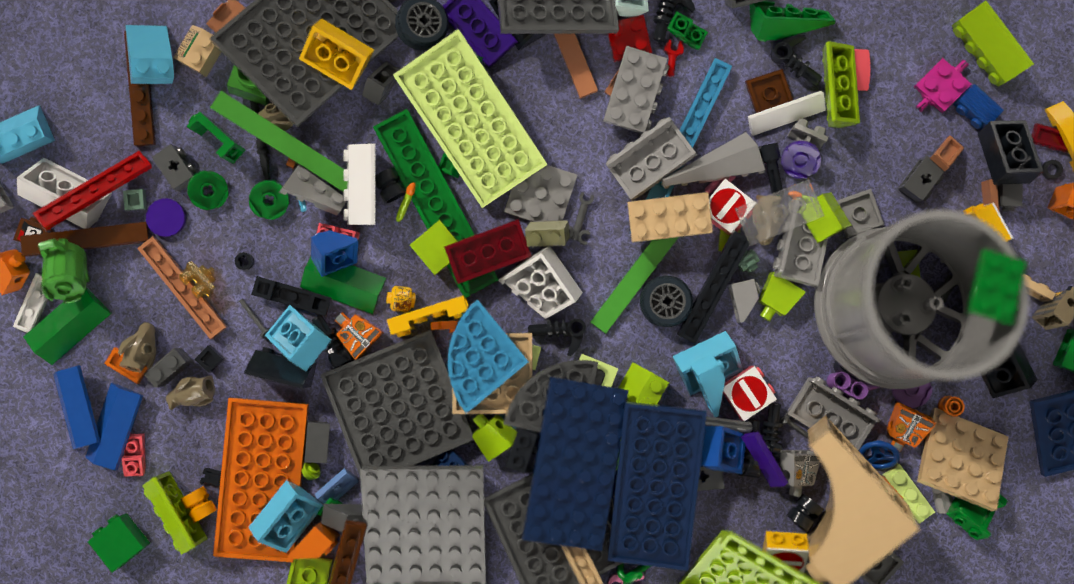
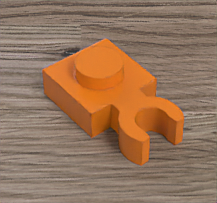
[431,320,460,333]

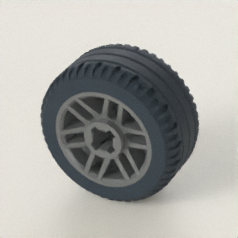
[395,0,449,51]
[640,275,693,327]

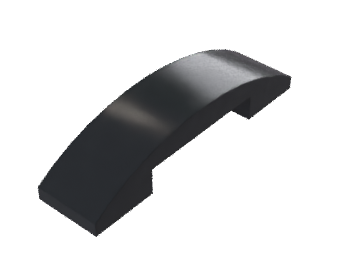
[251,276,332,316]

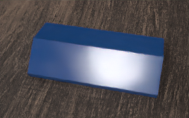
[53,365,101,449]
[86,383,143,470]

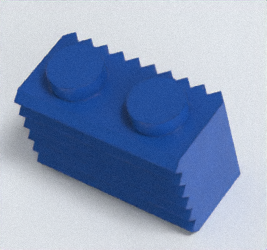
[953,84,1004,130]

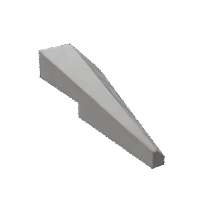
[662,132,765,189]

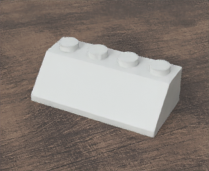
[343,144,375,225]
[17,158,112,229]

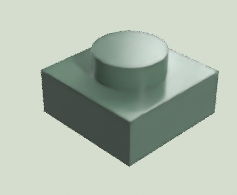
[123,189,147,211]

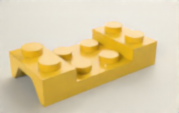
[386,295,469,337]

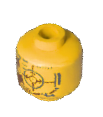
[386,286,416,312]

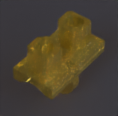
[179,261,216,299]

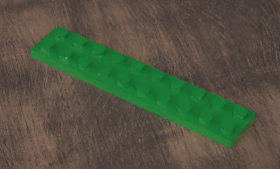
[373,109,499,298]

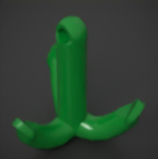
[617,563,651,584]

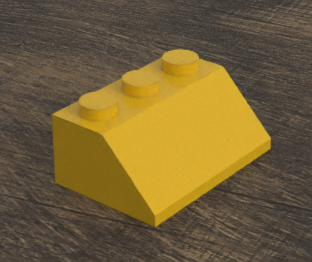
[299,18,374,90]

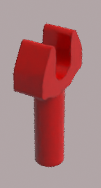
[664,40,684,77]

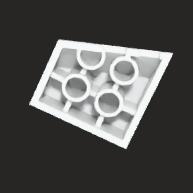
[498,246,583,319]

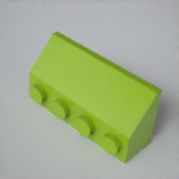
[951,0,1034,87]
[822,41,860,128]
[618,362,669,443]
[142,471,208,555]

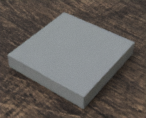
[837,189,884,238]

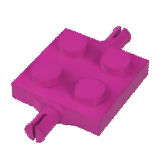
[914,58,972,113]

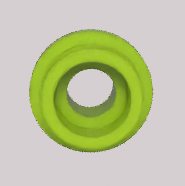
[302,463,321,480]

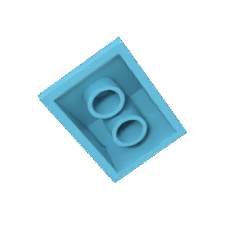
[125,25,174,84]
[265,305,331,371]

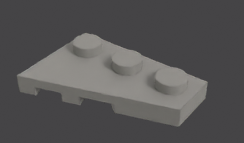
[279,165,346,215]

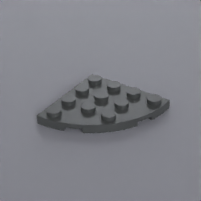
[503,360,598,432]

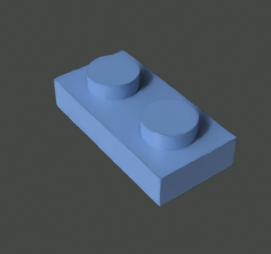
[315,468,359,504]

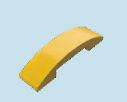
[1045,101,1074,171]

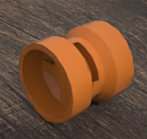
[938,396,965,416]

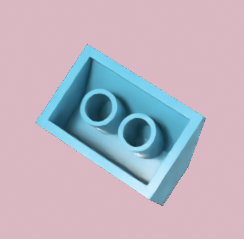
[0,105,55,164]
[673,331,743,396]
[248,480,323,553]

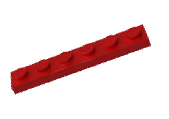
[33,151,152,231]

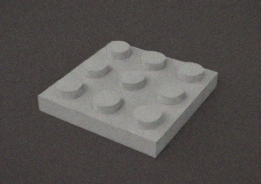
[504,165,577,222]

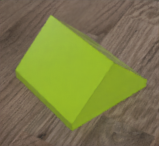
[798,192,852,243]

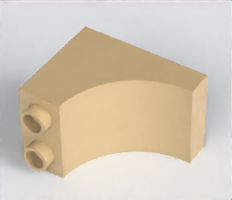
[806,415,920,584]

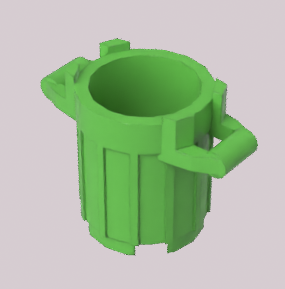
[38,238,90,304]

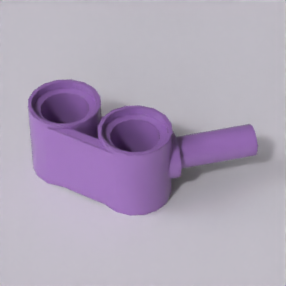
[827,372,880,400]

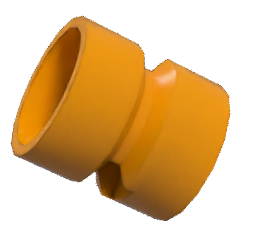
[180,486,217,523]

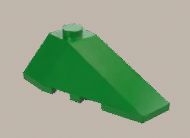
[750,0,836,42]

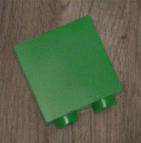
[88,513,151,573]

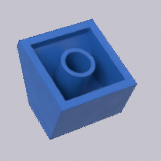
[311,230,358,277]
[701,426,745,474]

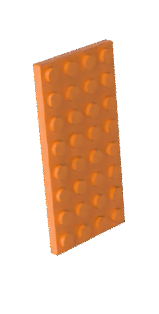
[213,397,309,562]

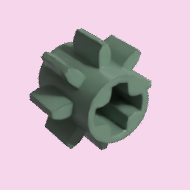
[738,249,760,273]

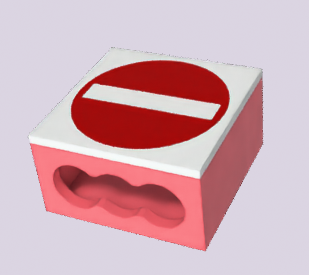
[709,179,756,235]
[723,366,777,421]

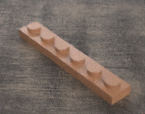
[137,236,228,339]

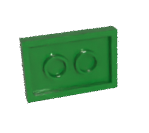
[967,249,1026,325]

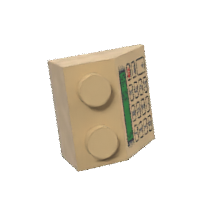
[173,25,221,77]

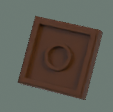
[745,69,793,114]

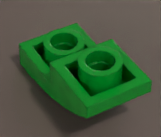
[667,11,708,50]

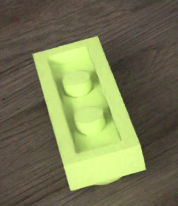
[883,463,935,524]

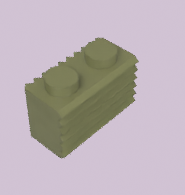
[525,220,570,247]

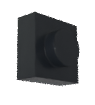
[194,345,225,373]

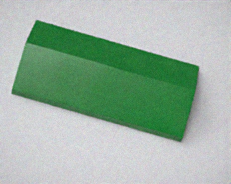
[300,257,386,314]
[23,287,112,365]

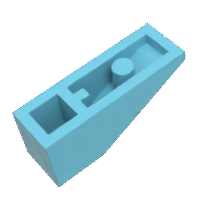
[690,354,725,418]

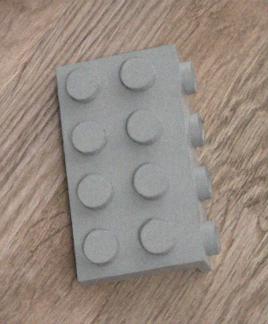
[603,46,669,135]
[606,117,697,201]
[773,199,828,288]
[786,376,880,450]

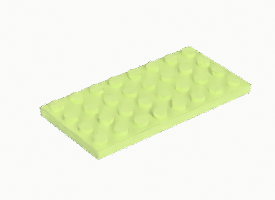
[393,29,548,208]

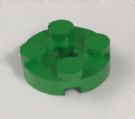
[187,170,228,210]
[249,180,289,220]

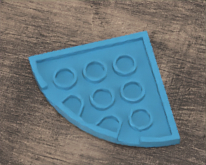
[448,299,529,413]

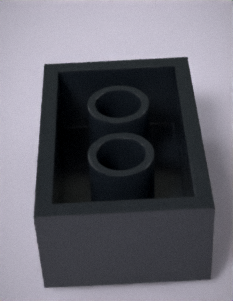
[978,120,1044,185]

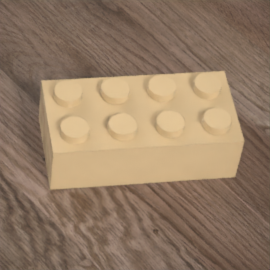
[628,192,713,243]

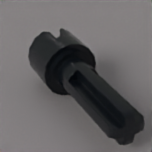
[758,143,784,197]

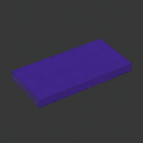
[443,0,518,68]

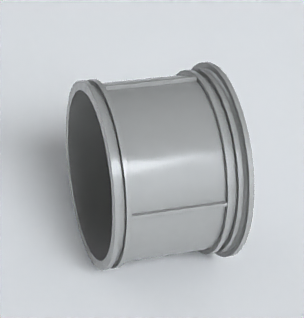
[814,210,1029,389]

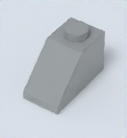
[728,279,760,323]

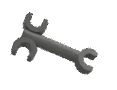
[569,192,594,245]

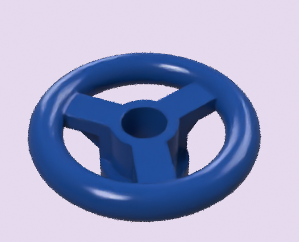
[859,440,900,469]

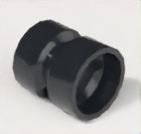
[375,168,406,204]
[786,493,824,531]

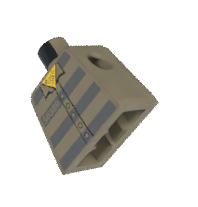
[1032,286,1074,330]

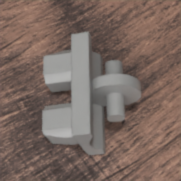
[787,118,828,150]

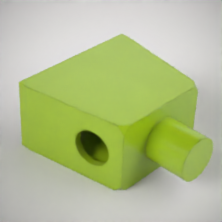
[758,272,805,322]
[472,414,517,462]

